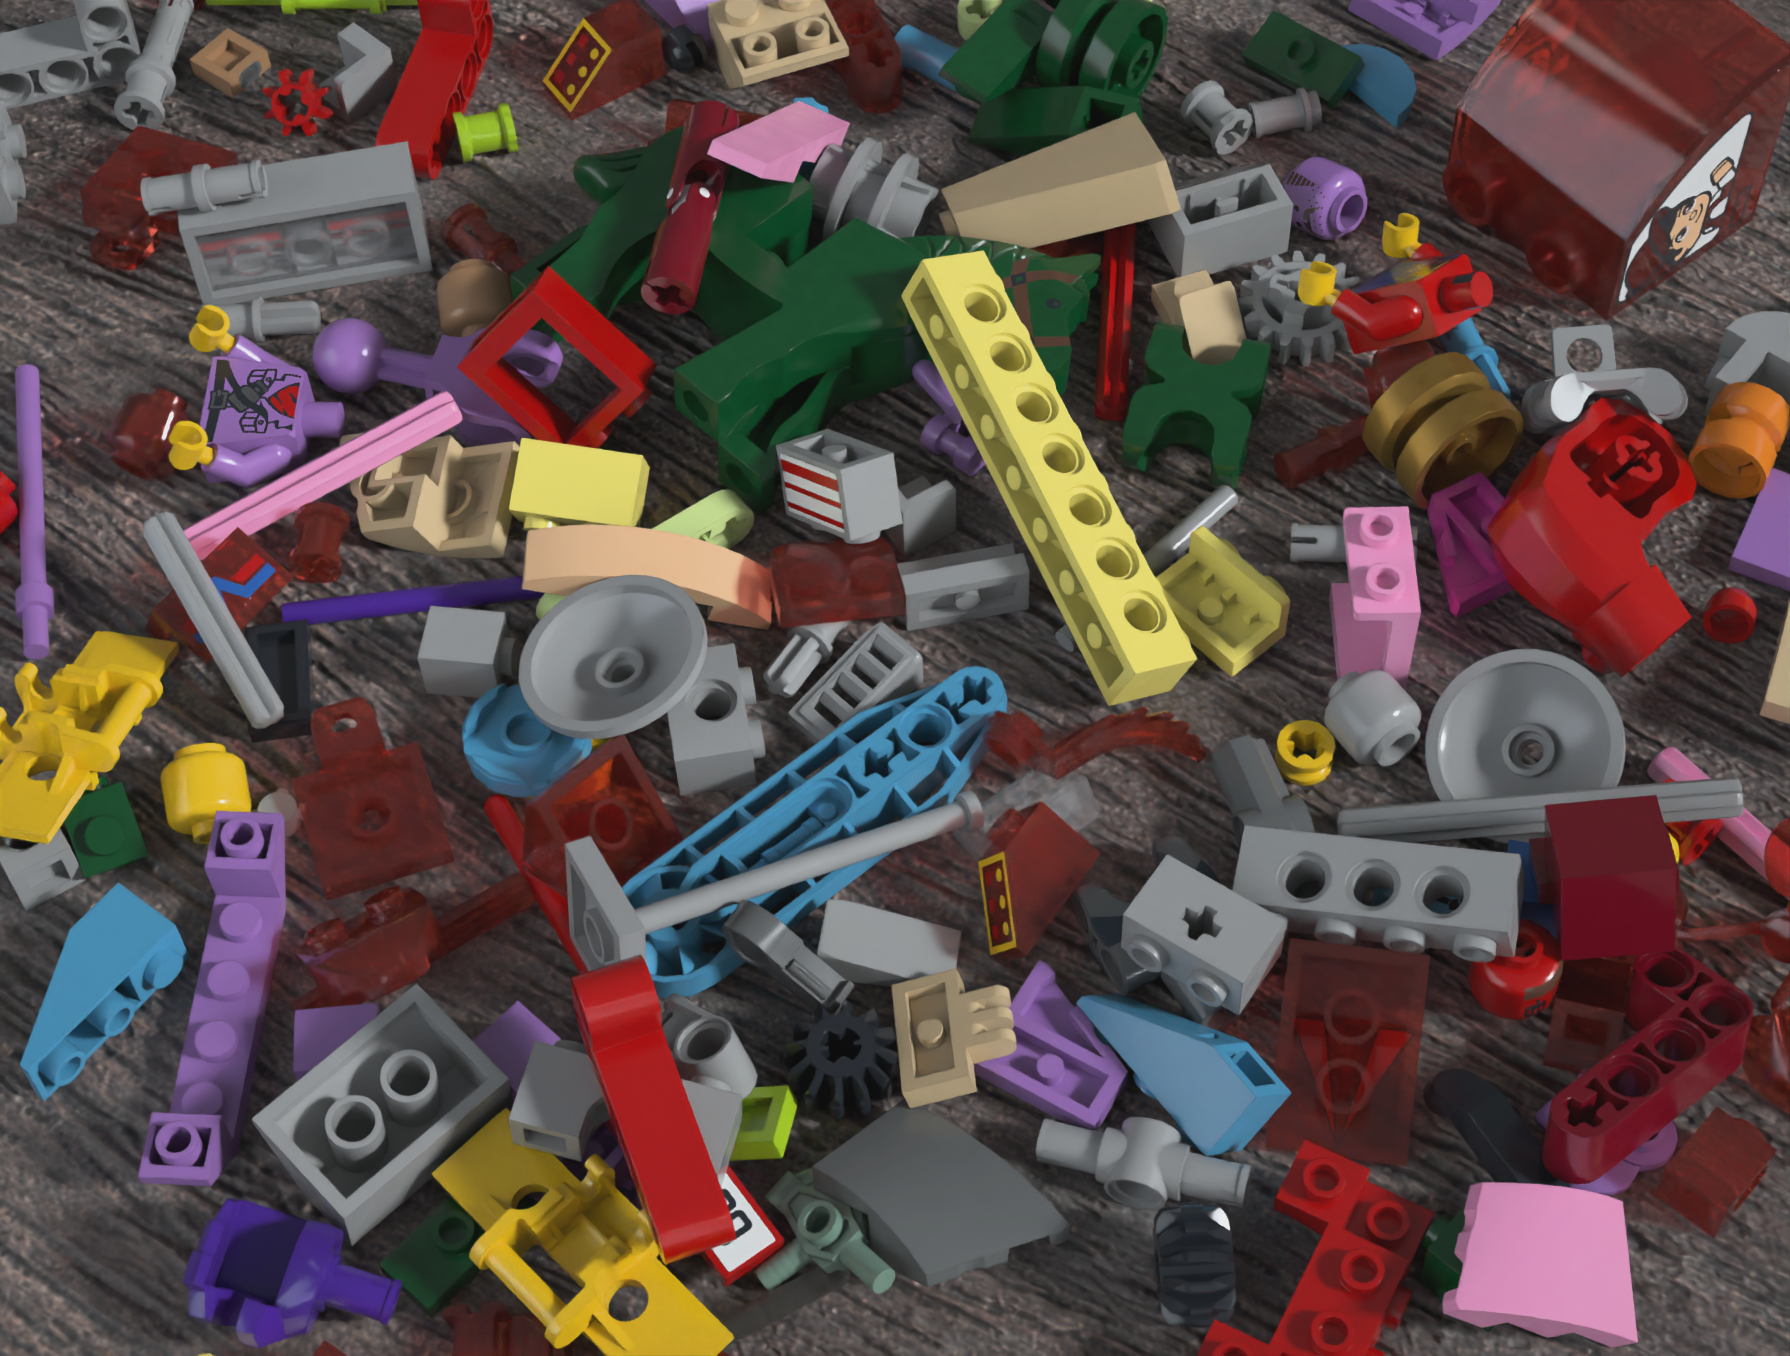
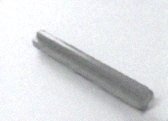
[143,511,284,729]

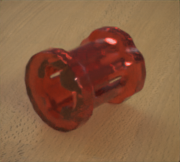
[287,502,350,583]

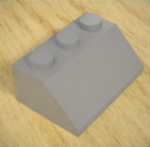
[252,983,512,1246]

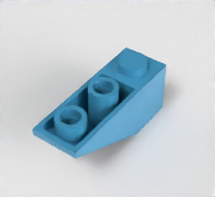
[20,882,190,1101]
[1076,993,1291,1156]

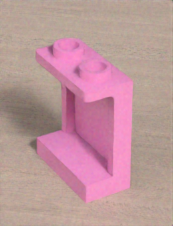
[1329,506,1421,690]

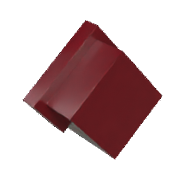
[1529,795,1679,961]

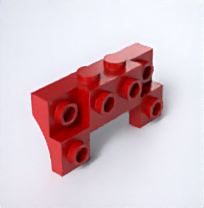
[1196,1139,1434,1356]

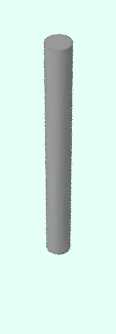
[1055,485,1238,652]

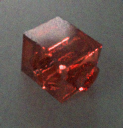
[1655,1107,1777,1239]

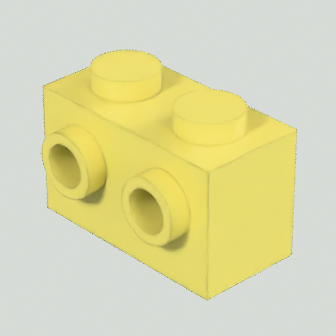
[509,438,650,531]

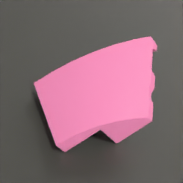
[1442,1182,1638,1348]

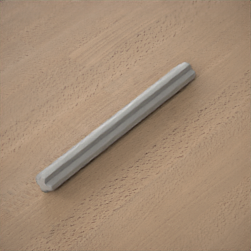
[1337,777,1744,843]

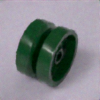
[1036,0,1168,98]

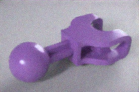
[312,318,563,447]

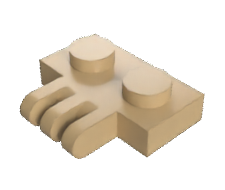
[891,968,1017,1109]

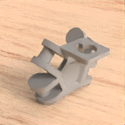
[1521,324,1688,435]

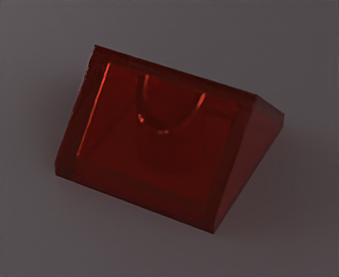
[522,734,684,900]

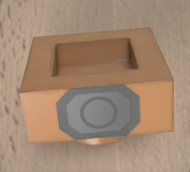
[189,28,271,98]

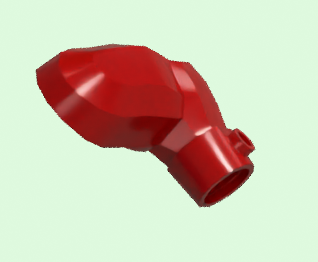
[1488,398,1697,678]

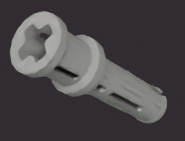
[114,0,194,132]

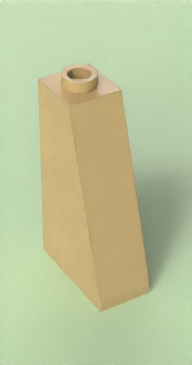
[938,112,1181,248]

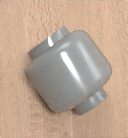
[1324,670,1421,766]

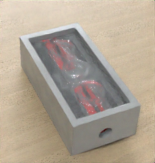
[177,141,433,304]

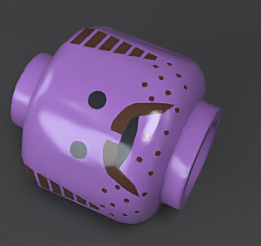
[1282,157,1367,240]

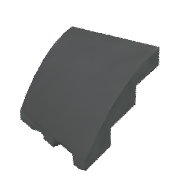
[812,1099,1069,1287]

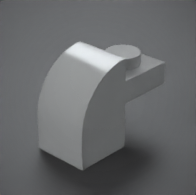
[1704,311,1790,417]

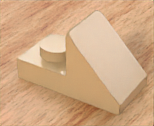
[1151,269,1247,364]

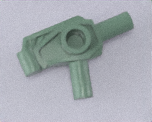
[754,1167,895,1294]

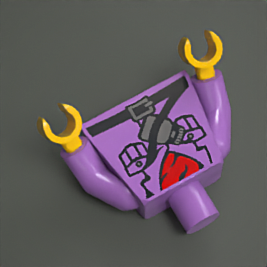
[168,305,345,488]

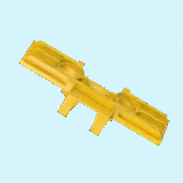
[0,631,179,844]
[431,1107,734,1356]

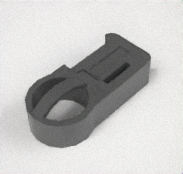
[721,900,854,1014]

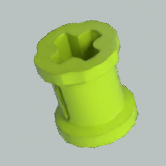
[452,102,518,163]

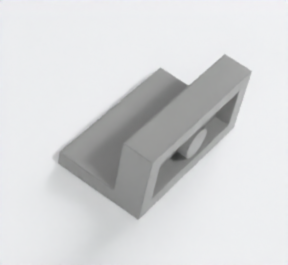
[892,543,1030,631]

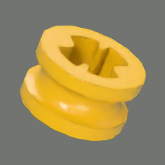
[1274,720,1335,786]

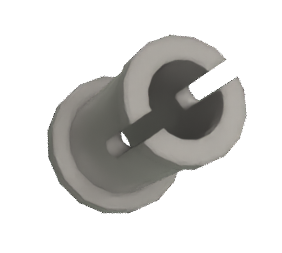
[1248,87,1322,138]

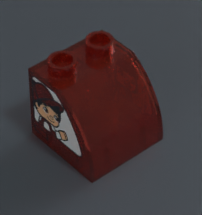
[1442,0,1790,321]

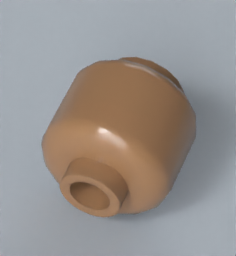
[437,259,513,337]

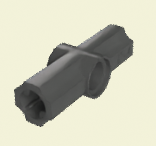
[1211,734,1324,899]

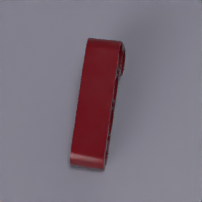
[1542,947,1754,1185]

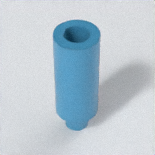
[890,25,959,93]

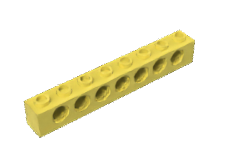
[901,250,1197,706]

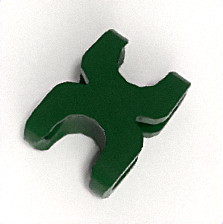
[1121,322,1271,490]

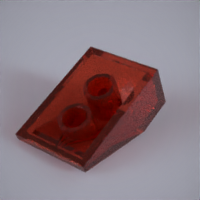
[1265,938,1430,1166]

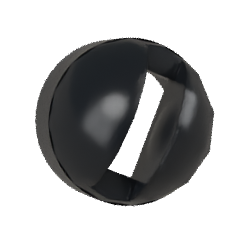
[659,24,708,74]

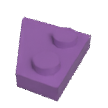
[974,960,1128,1131]

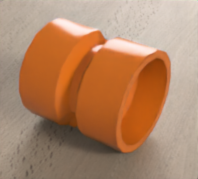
[1688,382,1790,499]

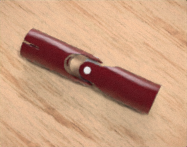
[641,100,740,314]

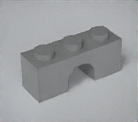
[508,1040,742,1188]

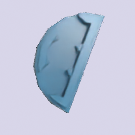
[1341,44,1417,129]

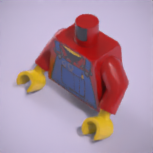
[1298,213,1493,354]

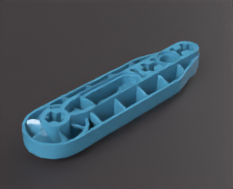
[622,666,1007,999]

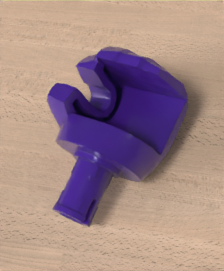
[183,1198,402,1349]

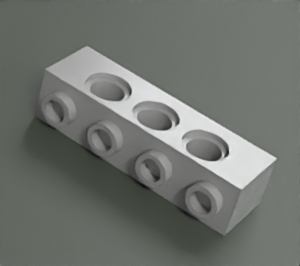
[1232,826,1526,962]

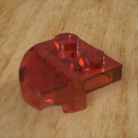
[769,537,906,628]
[292,886,450,1007]

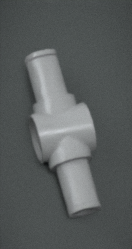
[1036,1117,1252,1210]

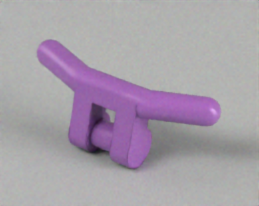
[912,359,985,476]

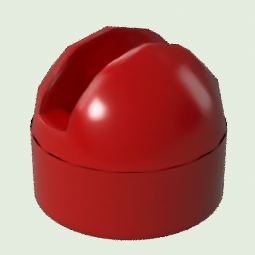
[1703,587,1757,643]

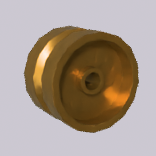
[1362,351,1525,509]

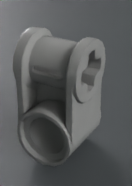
[662,993,758,1100]

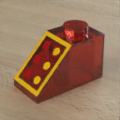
[543,0,665,121]
[978,801,1100,964]

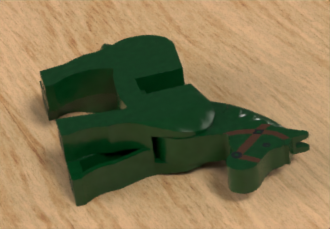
[510,125,1101,515]

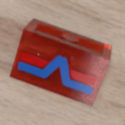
[145,527,294,665]

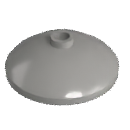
[519,575,708,739]
[1425,649,1626,844]

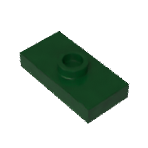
[1241,10,1365,110]
[379,1196,530,1318]

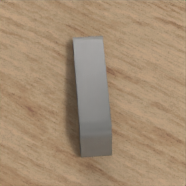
[0,0,141,109]

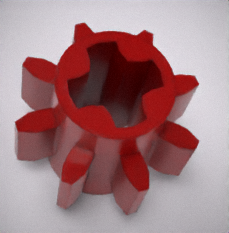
[262,68,334,137]

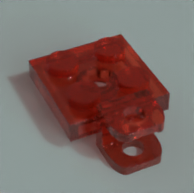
[80,125,238,271]
[292,697,455,901]

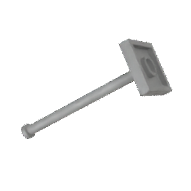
[565,790,984,971]

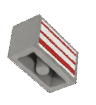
[776,429,903,544]

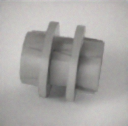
[809,137,939,241]

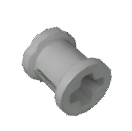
[1180,80,1254,155]

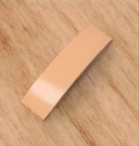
[522,524,773,630]

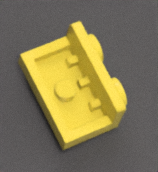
[1156,525,1290,677]

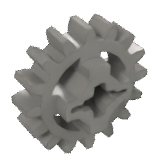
[1238,251,1361,367]

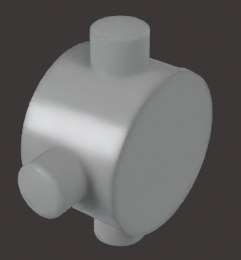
[251,788,308,838]

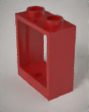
[457,266,657,449]

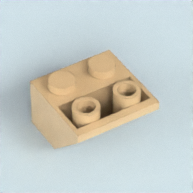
[707,0,849,89]

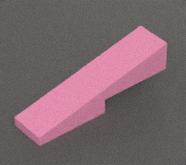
[707,101,850,183]

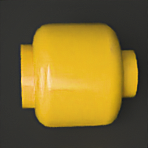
[161,743,251,844]

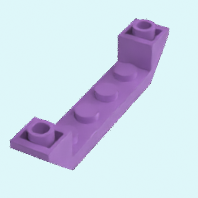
[138,811,286,1186]

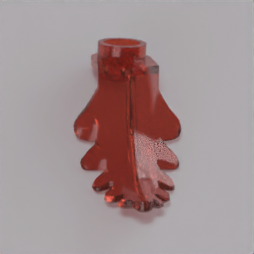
[983,707,1206,780]

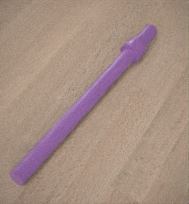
[15,364,54,660]

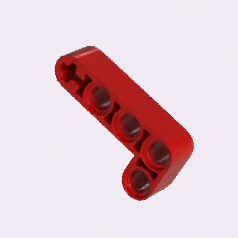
[375,0,494,180]
[570,954,736,1265]

